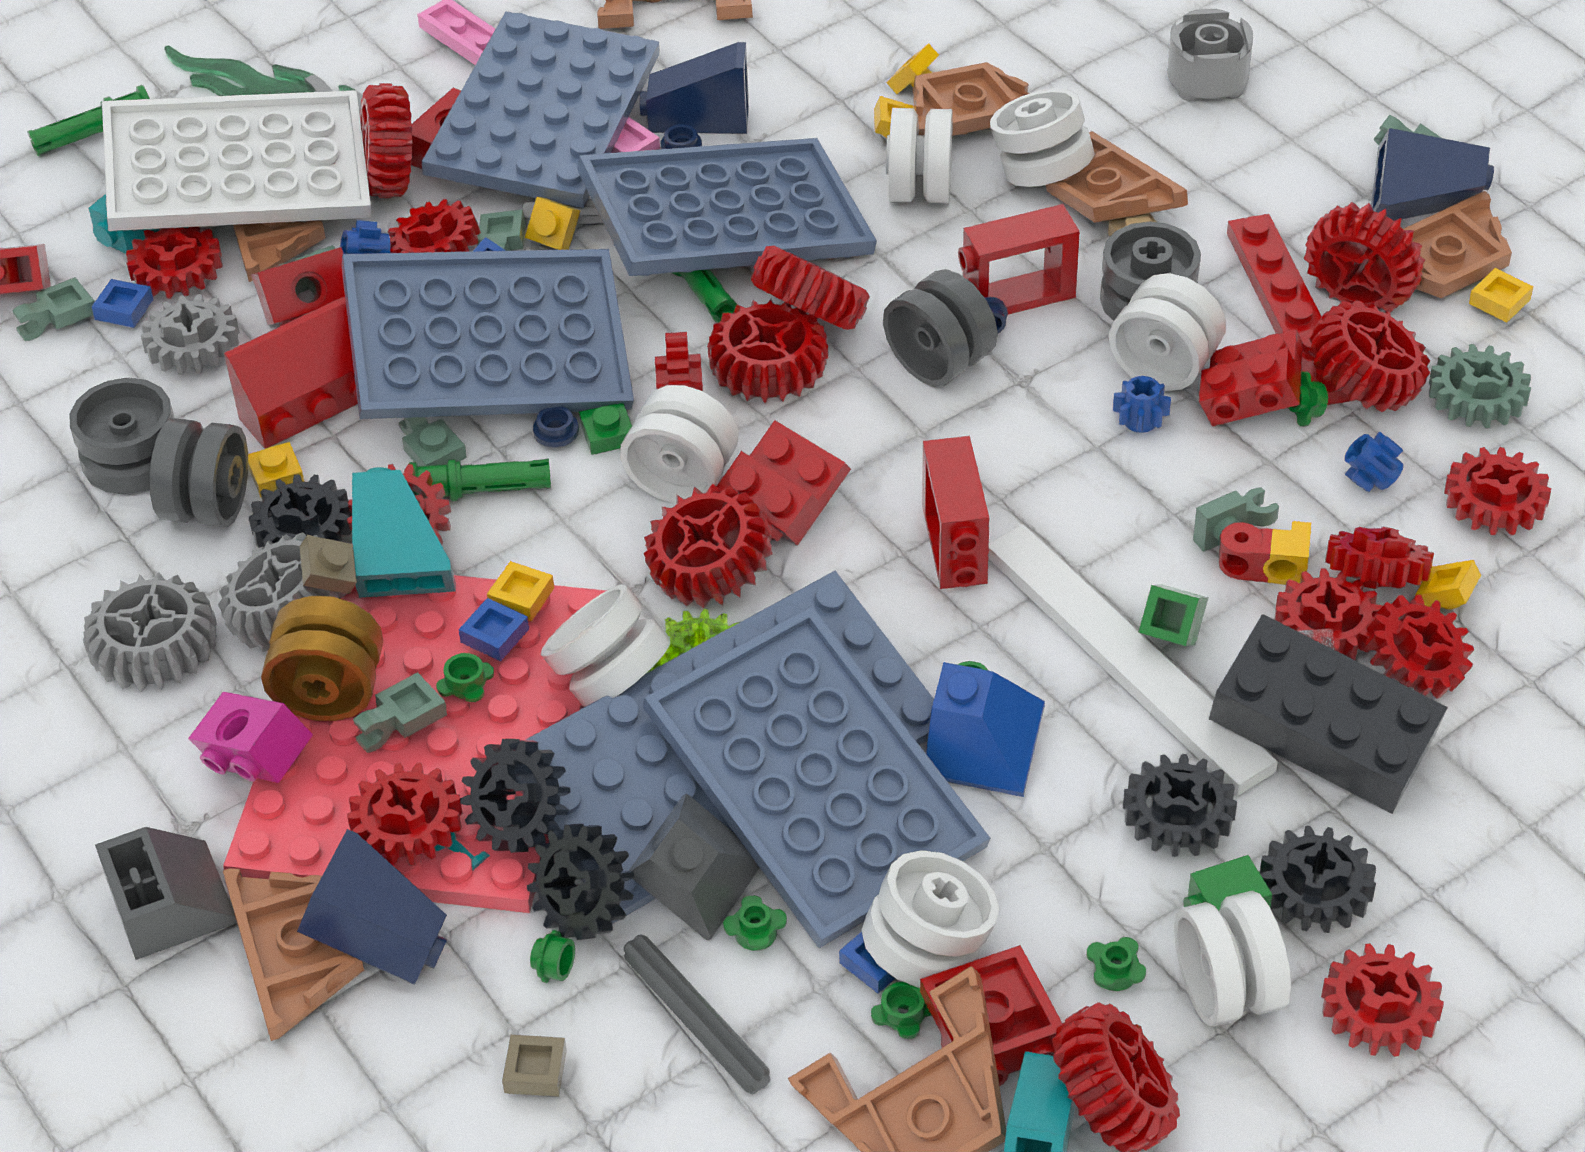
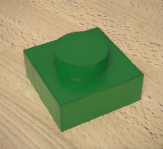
[579,403,632,455]

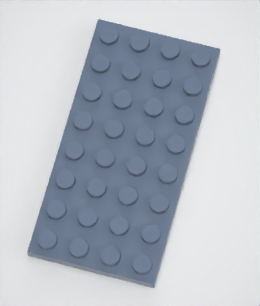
[520,570,934,924]

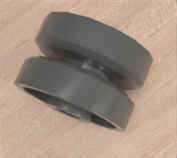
[1100,221,1201,321]
[883,269,998,387]
[69,378,174,495]
[150,418,248,527]

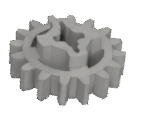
[141,294,240,375]

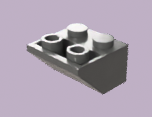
[95,827,237,960]

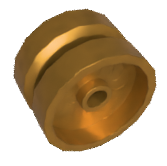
[261,596,383,721]

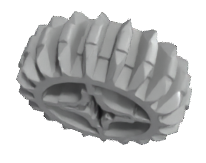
[218,532,346,652]
[83,572,217,692]

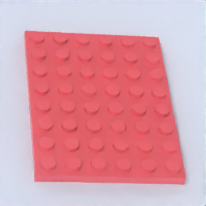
[223,575,607,913]

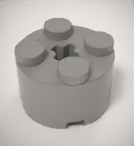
[1167,9,1253,101]

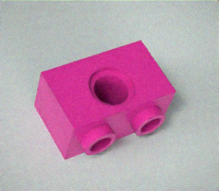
[188,692,313,783]

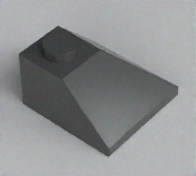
[629,793,760,941]

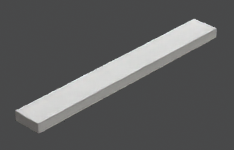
[988,524,1278,796]

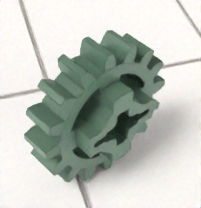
[1428,344,1531,428]

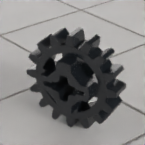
[249,474,352,548]
[460,739,571,853]
[1123,754,1237,857]
[527,823,634,940]
[1259,826,1376,933]

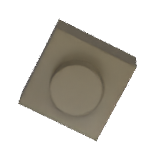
[299,535,357,594]
[502,1034,567,1097]

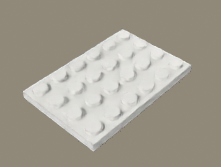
[102,90,371,231]

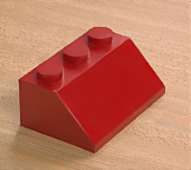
[224,297,358,449]

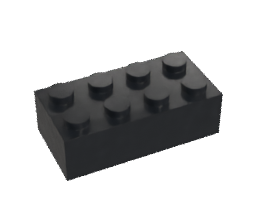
[1208,614,1448,814]

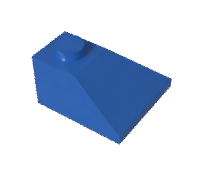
[926,662,1045,797]

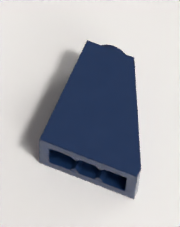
[639,42,749,134]
[1371,128,1494,221]
[297,829,448,985]

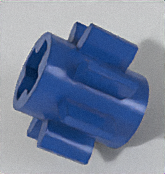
[340,220,390,254]
[1113,376,1171,433]
[1344,432,1403,492]

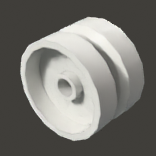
[990,89,1095,187]
[886,108,953,203]
[1109,273,1226,391]
[620,385,739,504]
[541,584,670,707]
[861,850,999,988]
[1174,891,1291,1027]

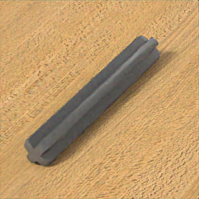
[623,934,771,1094]

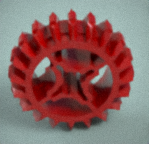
[360,83,413,199]
[1303,202,1425,313]
[751,245,870,330]
[707,299,829,403]
[1308,300,1430,413]
[644,483,773,609]
[1052,1002,1180,1152]

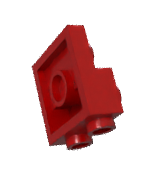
[1199,329,1303,427]
[716,420,851,546]
[920,945,1063,1087]

